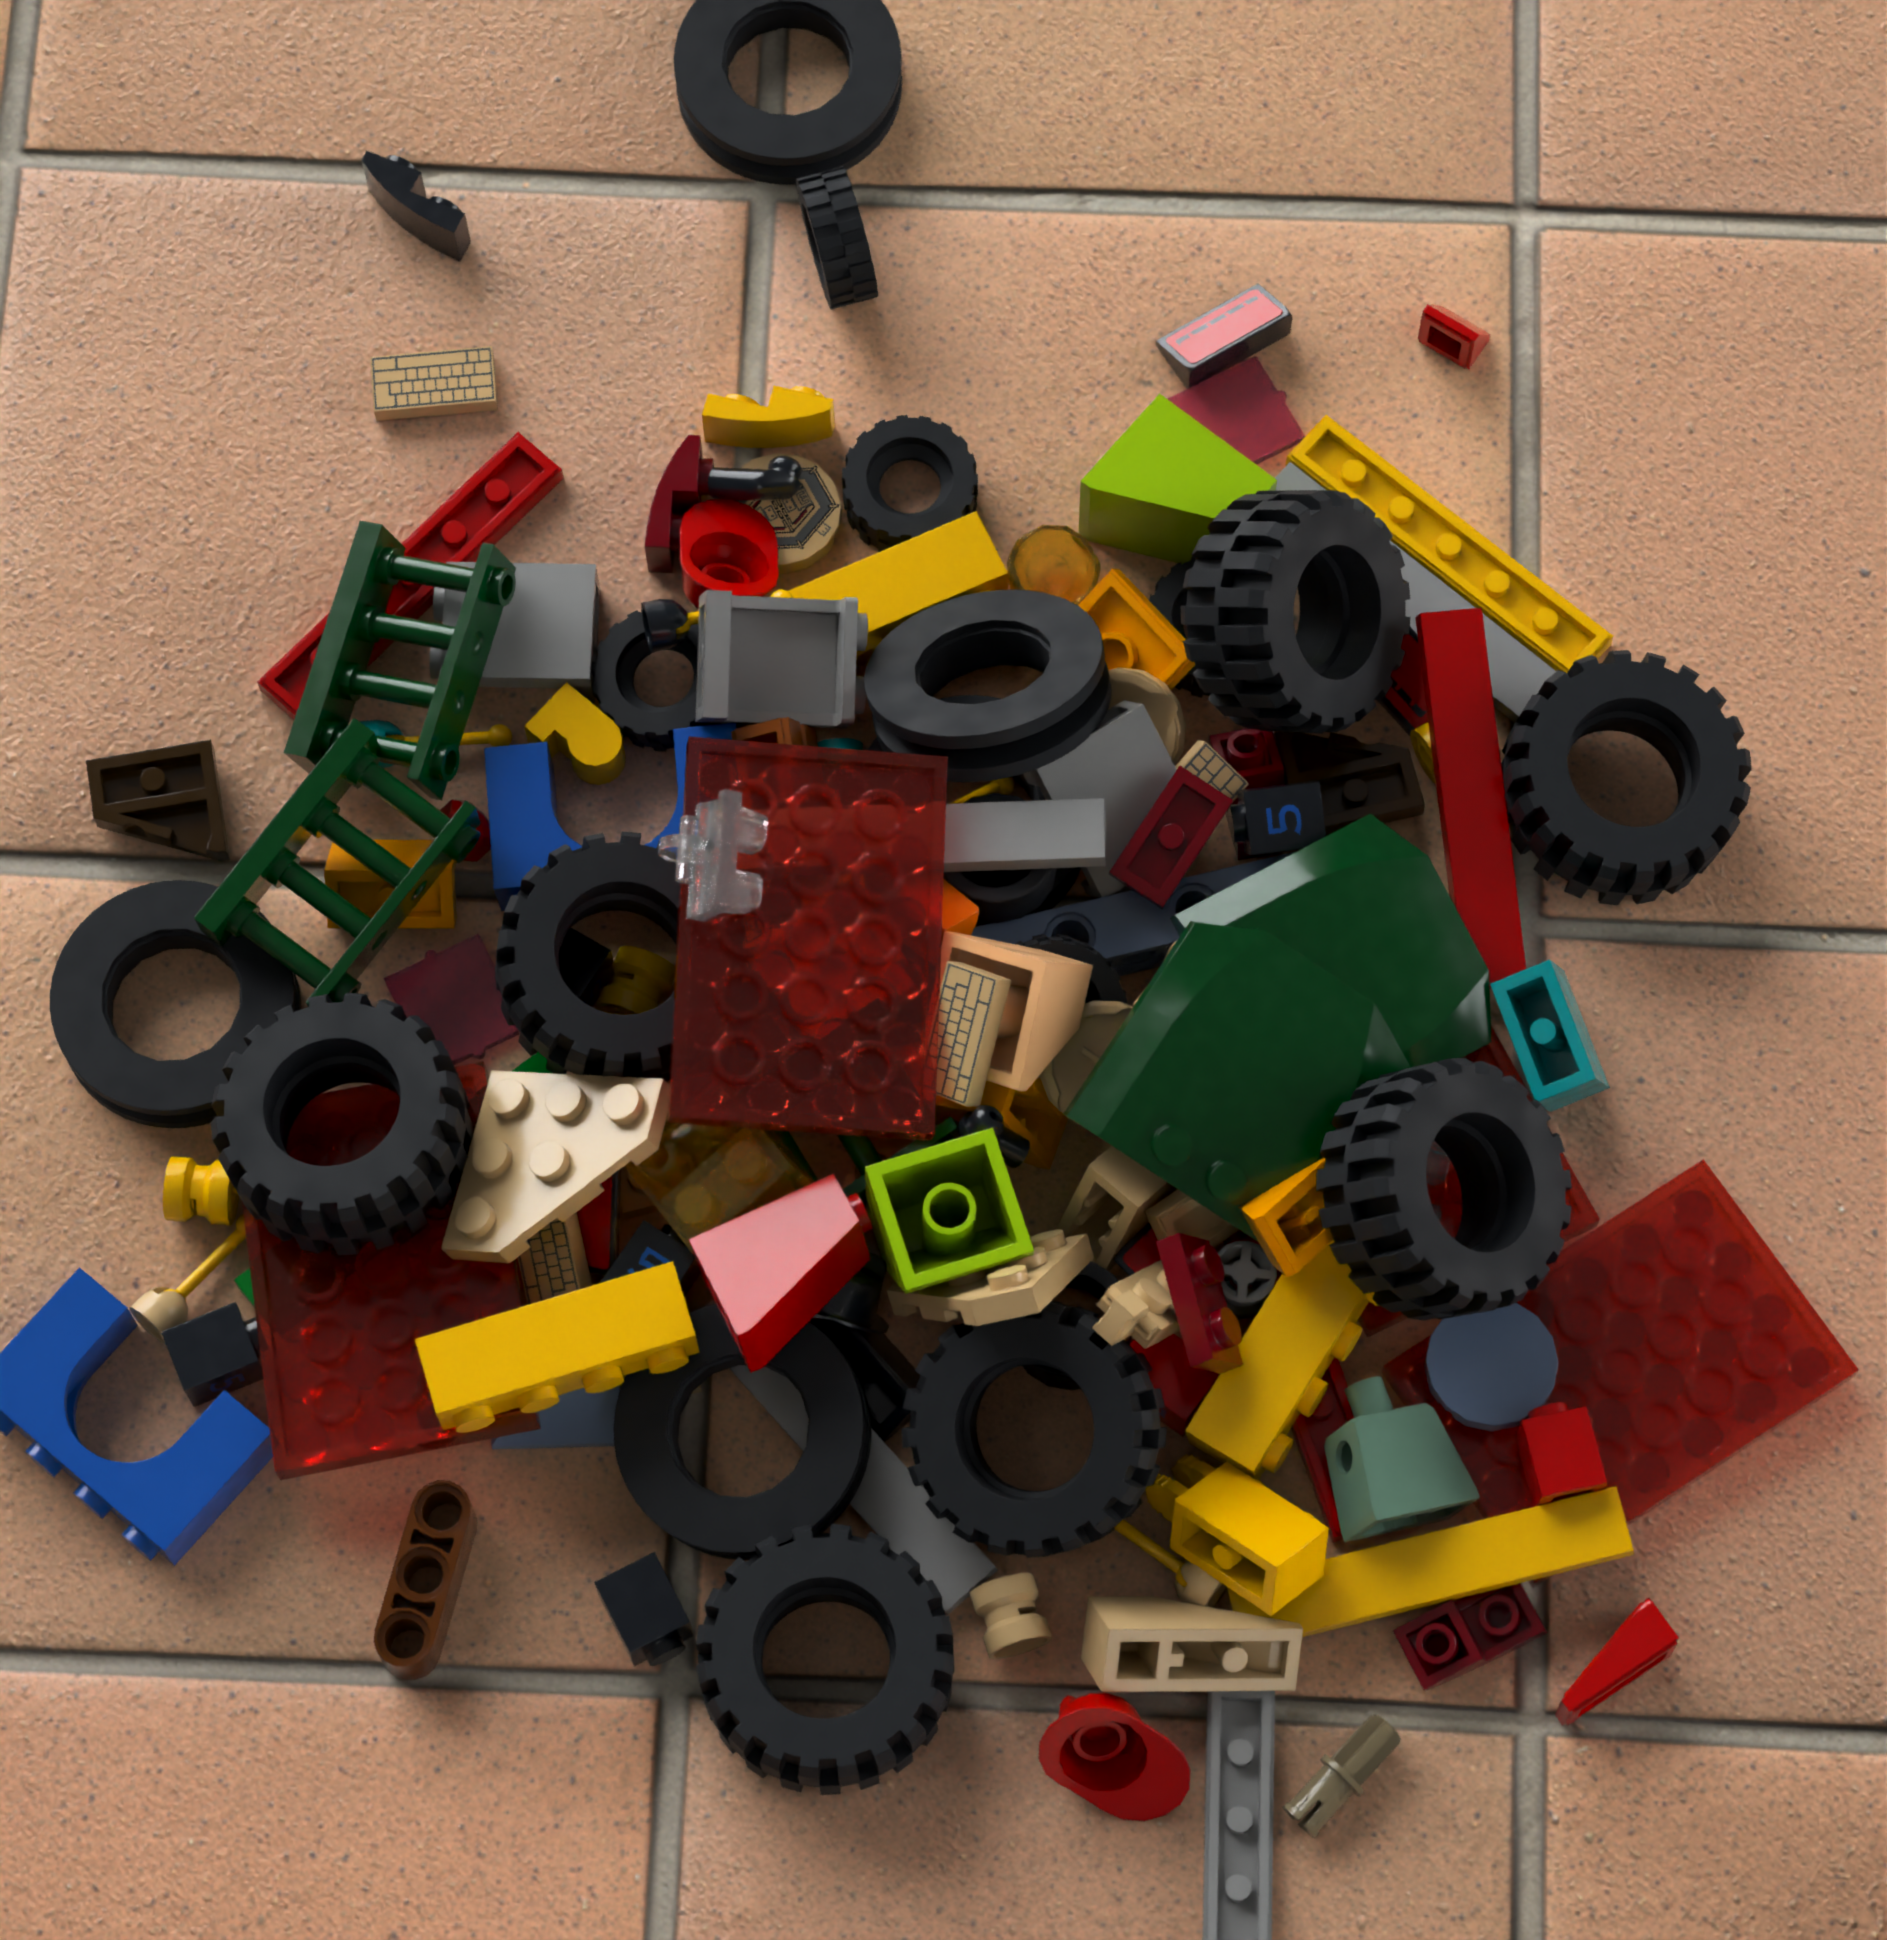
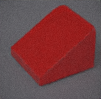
[1418,304,1490,369]

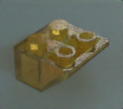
[625,1072,815,1254]

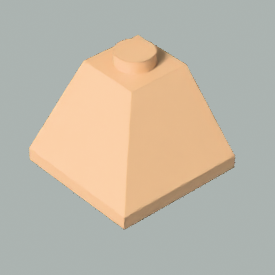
[917,931,1093,1091]

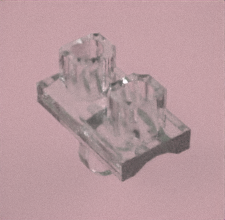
[658,789,768,922]

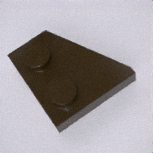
[1272,731,1425,836]
[86,740,230,861]

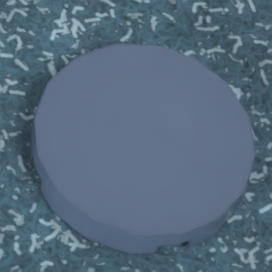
[1424,1303,1559,1431]

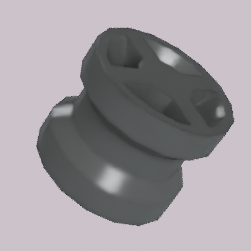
[1218,1241,1277,1319]

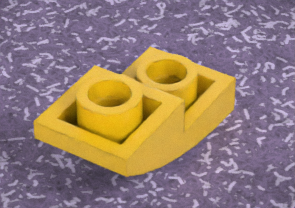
[702,386,835,448]

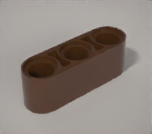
[374,1480,477,1680]

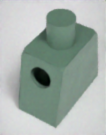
[1324,1376,1480,1542]

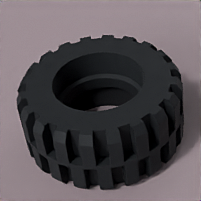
[1181,490,1410,734]
[1501,650,1752,905]
[495,832,747,1082]
[211,993,473,1256]
[1316,1058,1572,1321]
[901,1301,1167,1558]
[696,1524,954,1795]

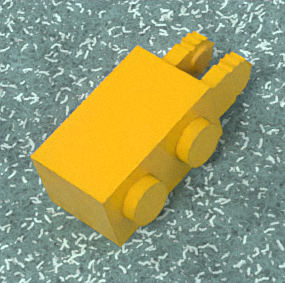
[1145,1454,1329,1616]

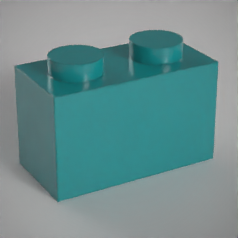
[1490,959,1610,1112]

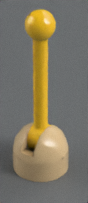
[129,1213,262,1345]
[1115,1519,1227,1608]

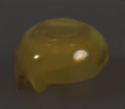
[1006,524,1101,605]

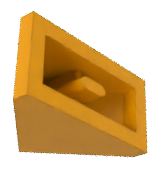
[1239,1158,1333,1277]

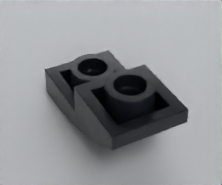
[362,151,471,262]

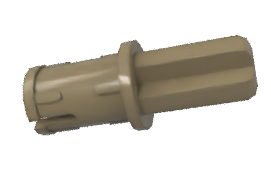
[1283,1714,1401,1838]

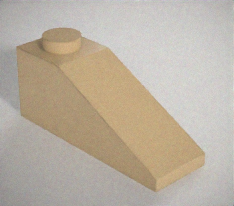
[1081,1596,1303,1692]

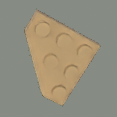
[441,1070,674,1263]
[887,1229,1094,1326]

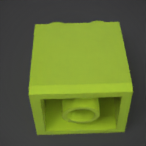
[1078,393,1277,564]
[865,1128,1034,1294]

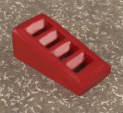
[1555,1598,1679,1726]

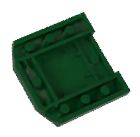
[1170,813,1492,1068]
[1063,921,1410,1242]

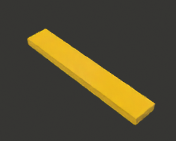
[1286,415,1614,673]
[1227,1486,1634,1637]

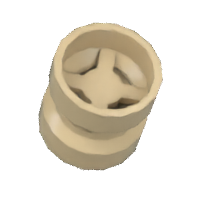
[970,1573,1052,1659]

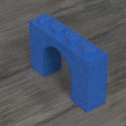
[484,723,751,911]
[0,1267,282,1566]

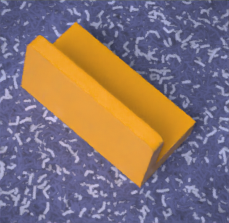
[324,840,457,928]

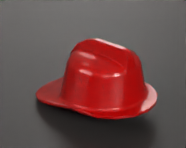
[680,499,779,609]
[1038,1692,1191,1821]

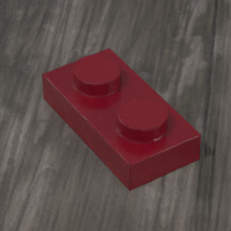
[1109,766,1234,909]
[1156,1233,1243,1374]

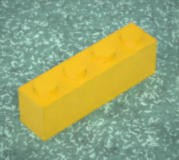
[788,511,1008,667]
[1185,1239,1378,1480]
[415,1261,700,1433]

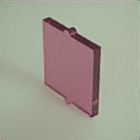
[1168,356,1305,465]
[383,934,520,1065]

